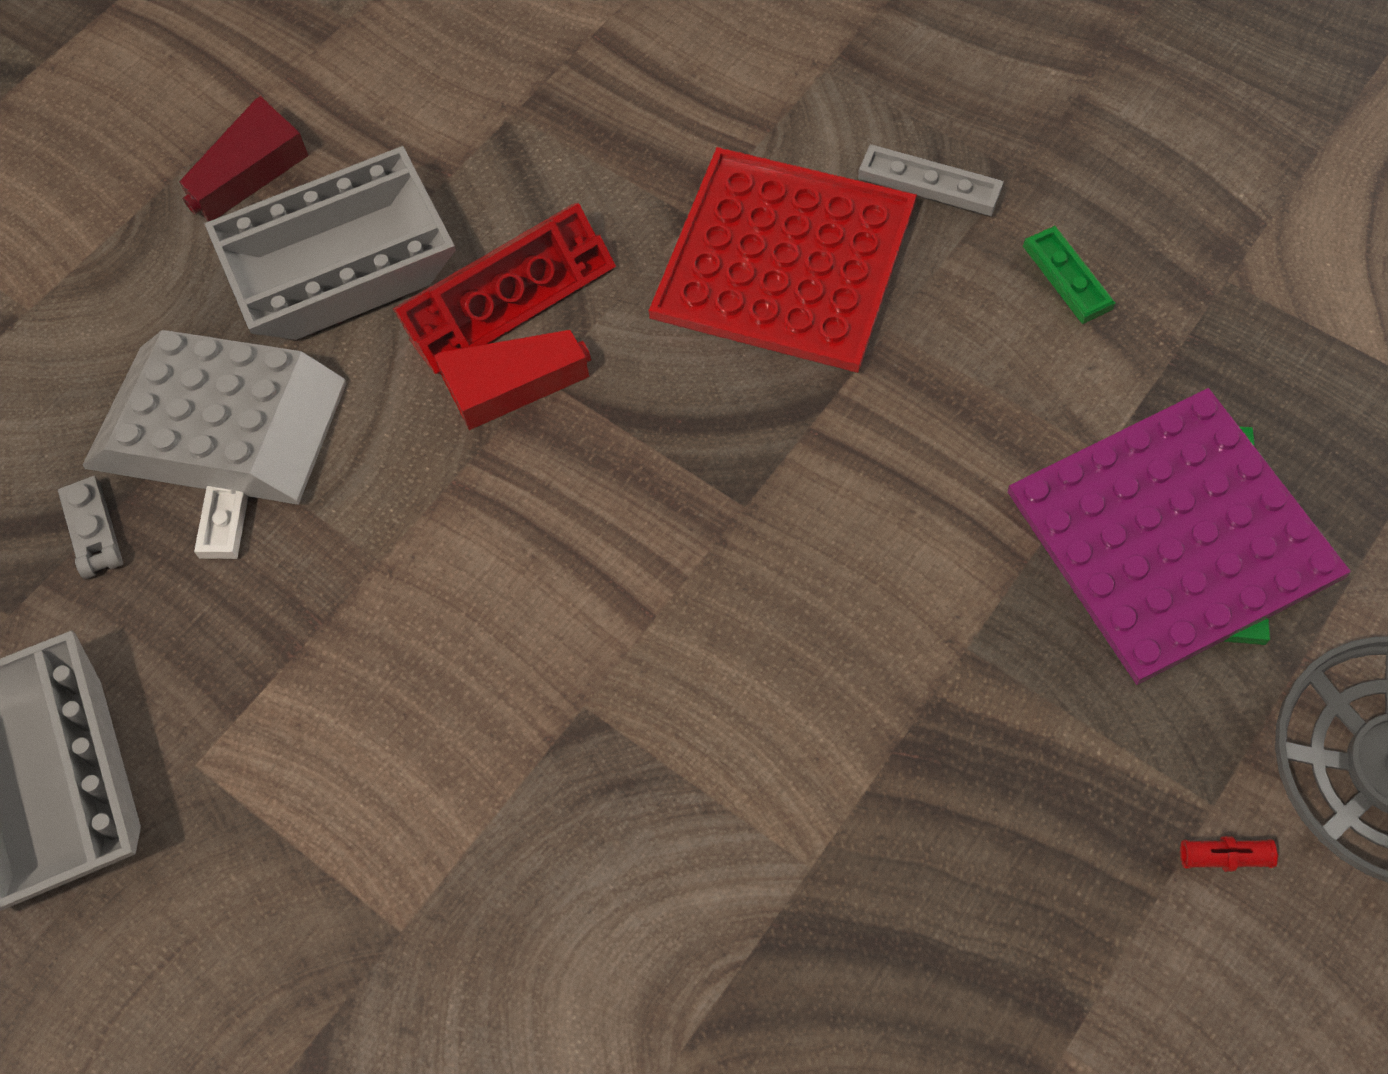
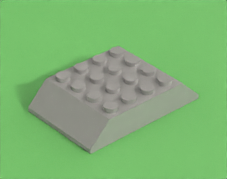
[204,146,456,340]
[83,330,347,505]
[0,630,141,911]

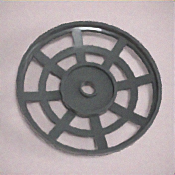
[1275,637,1388,883]

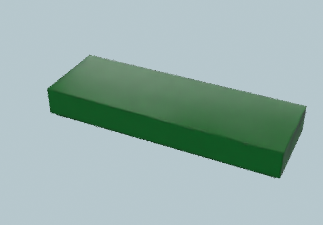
[1023,226,1115,324]

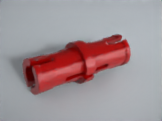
[1180,836,1278,872]

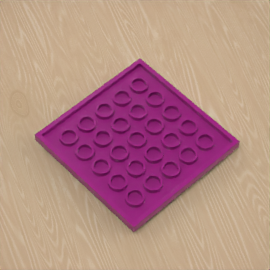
[1007,388,1351,685]

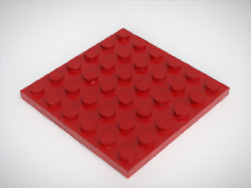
[649,147,917,373]

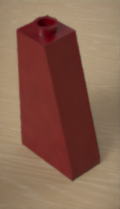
[179,96,309,222]

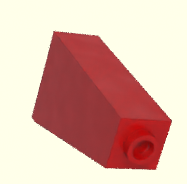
[434,330,591,430]

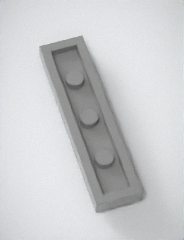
[858,144,1004,216]

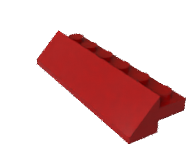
[393,203,616,374]

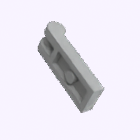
[58,476,123,580]

